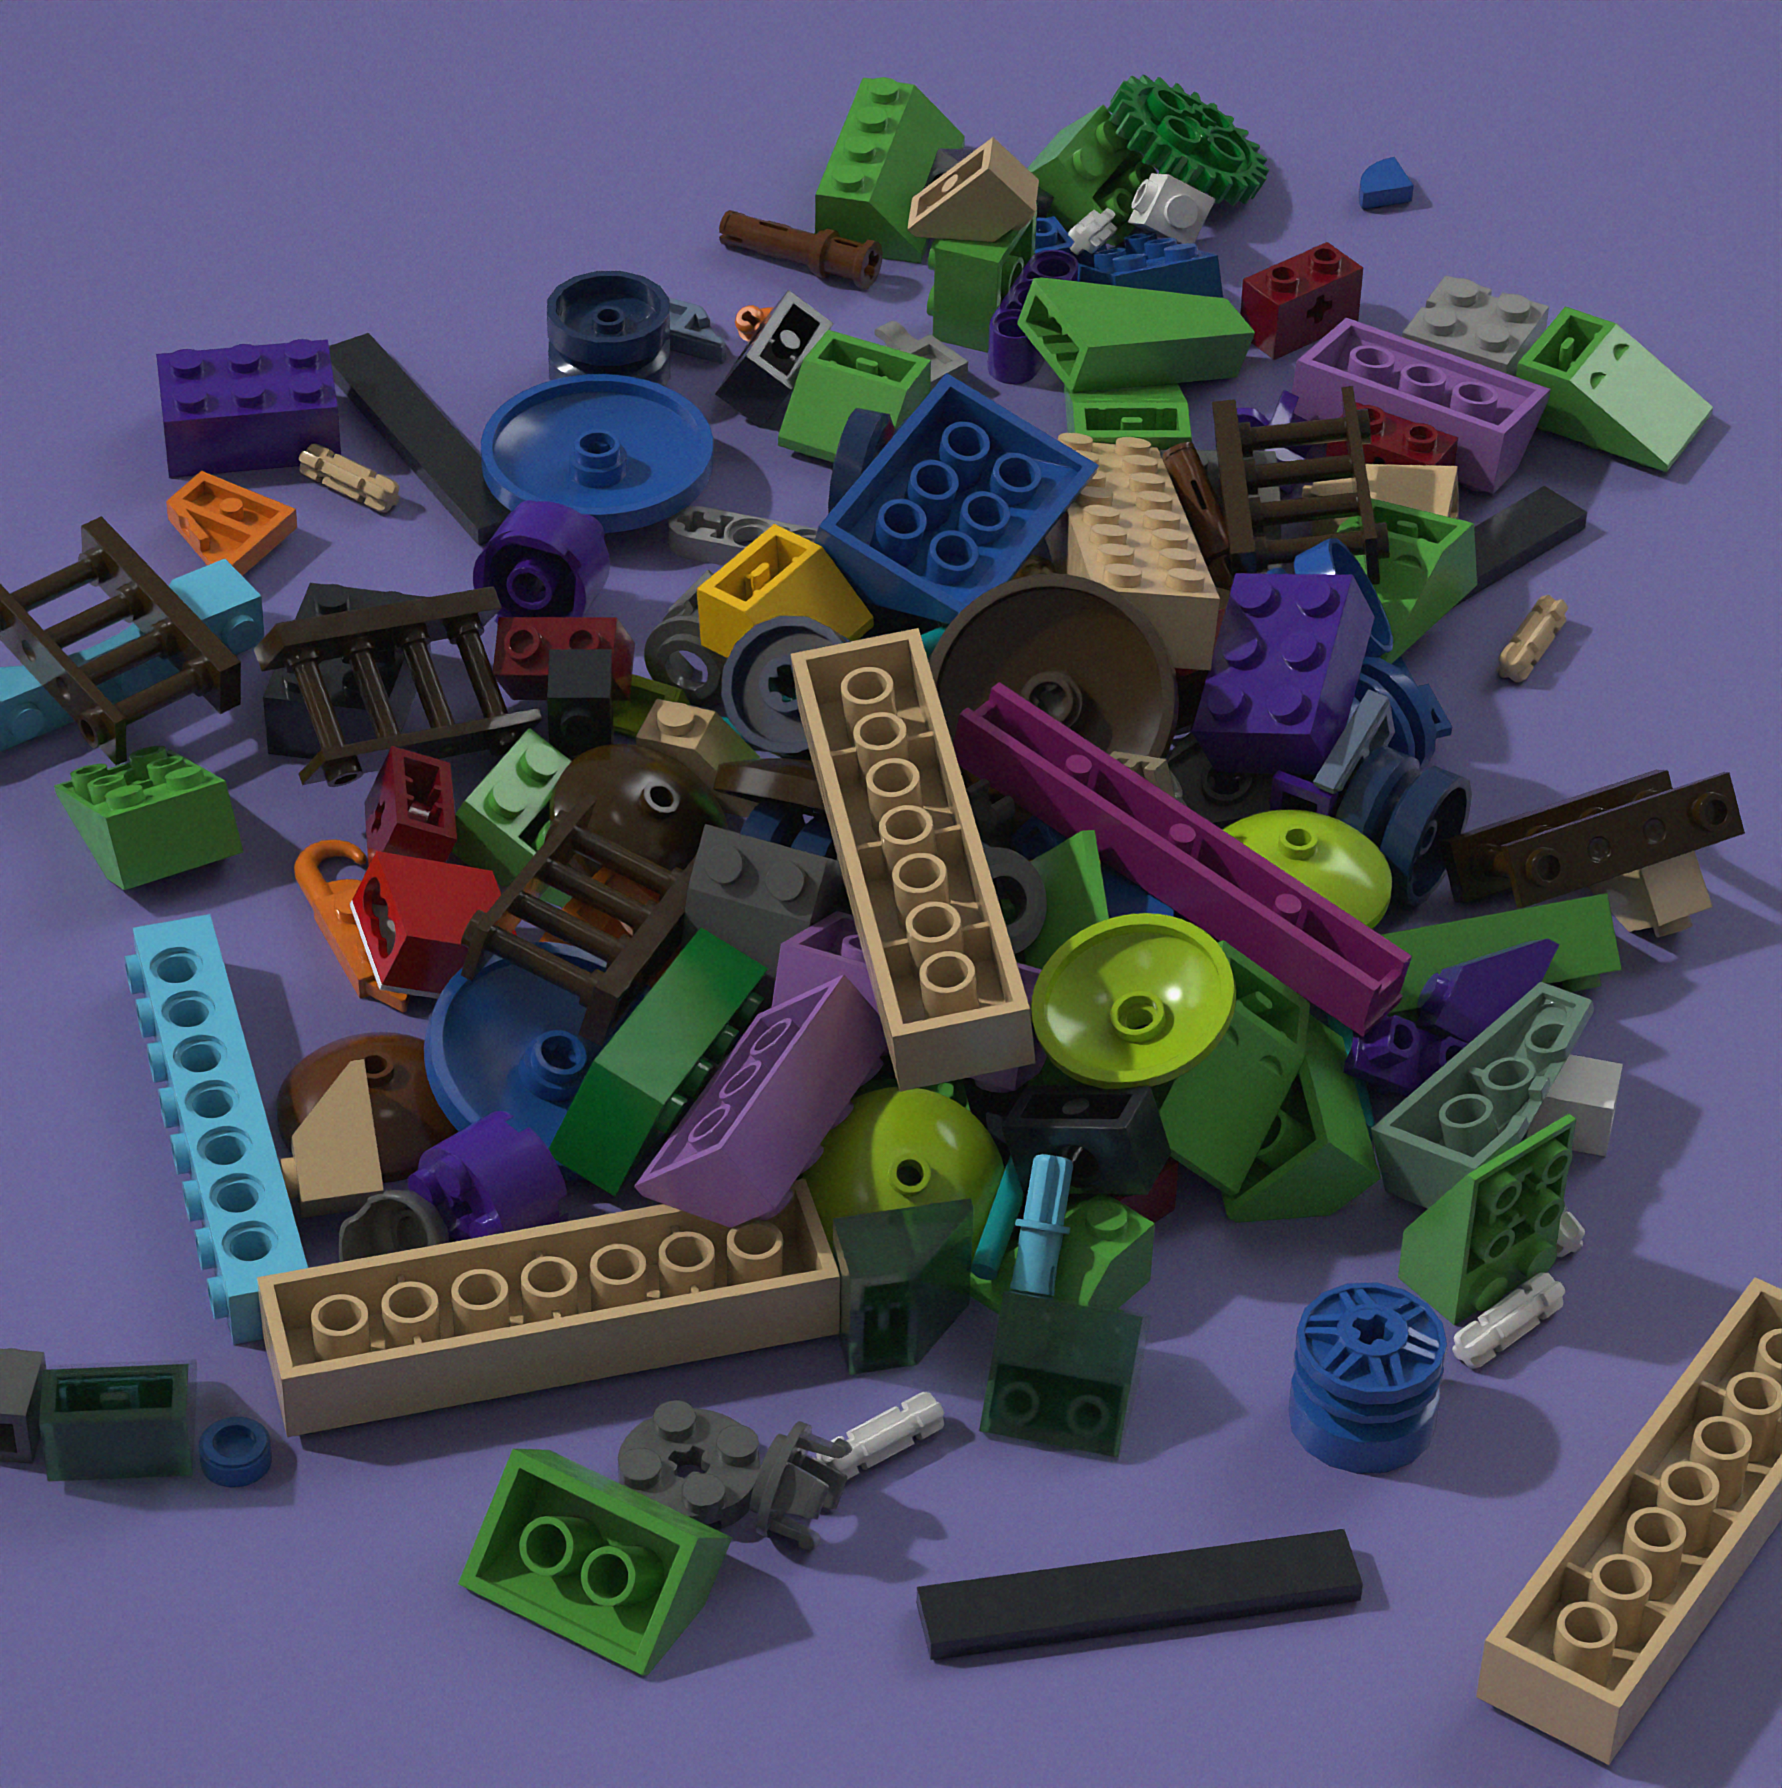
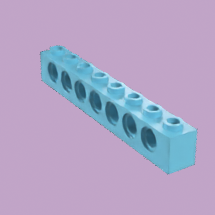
[124,914,308,1345]

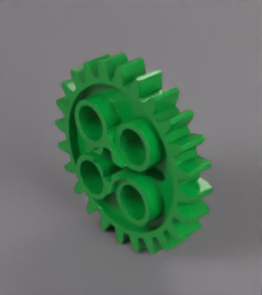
[1107,75,1269,206]

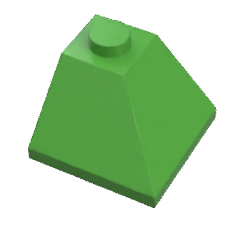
[957,1194,1155,1356]

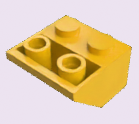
[697,524,874,658]

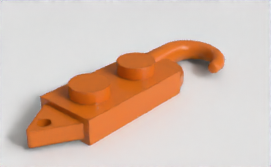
[294,839,410,1012]

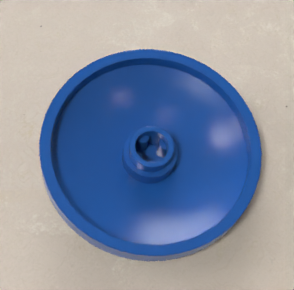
[481,374,713,533]
[424,942,686,1181]

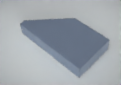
[669,297,726,364]
[1313,689,1395,794]

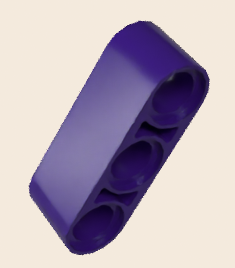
[988,250,1078,384]

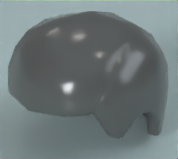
[339,1190,450,1262]

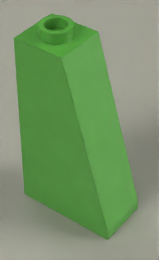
[1017,278,1255,393]

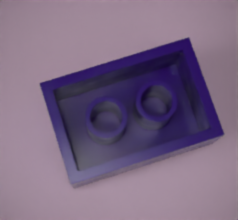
[156,339,341,478]
[1192,573,1375,775]

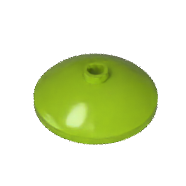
[1223,810,1392,929]
[1031,913,1236,1089]
[801,1087,1005,1290]

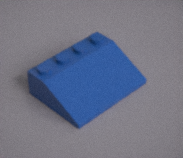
[814,373,1099,624]

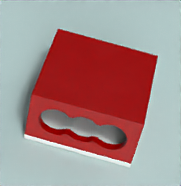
[349,851,517,999]

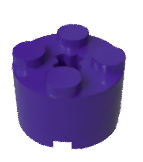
[473,500,610,624]
[408,1111,569,1242]

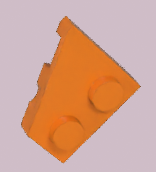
[166,471,298,576]

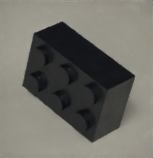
[263,583,431,759]

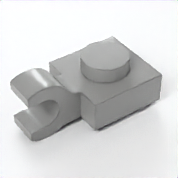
[875,320,968,392]

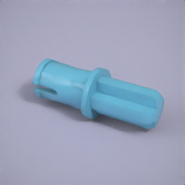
[1010,1154,1073,1296]

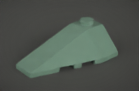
[1371,982,1594,1209]

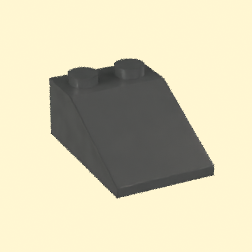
[680,824,844,1035]

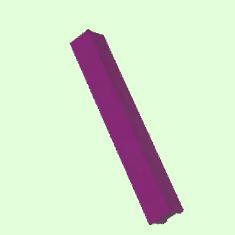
[953,682,1412,1037]

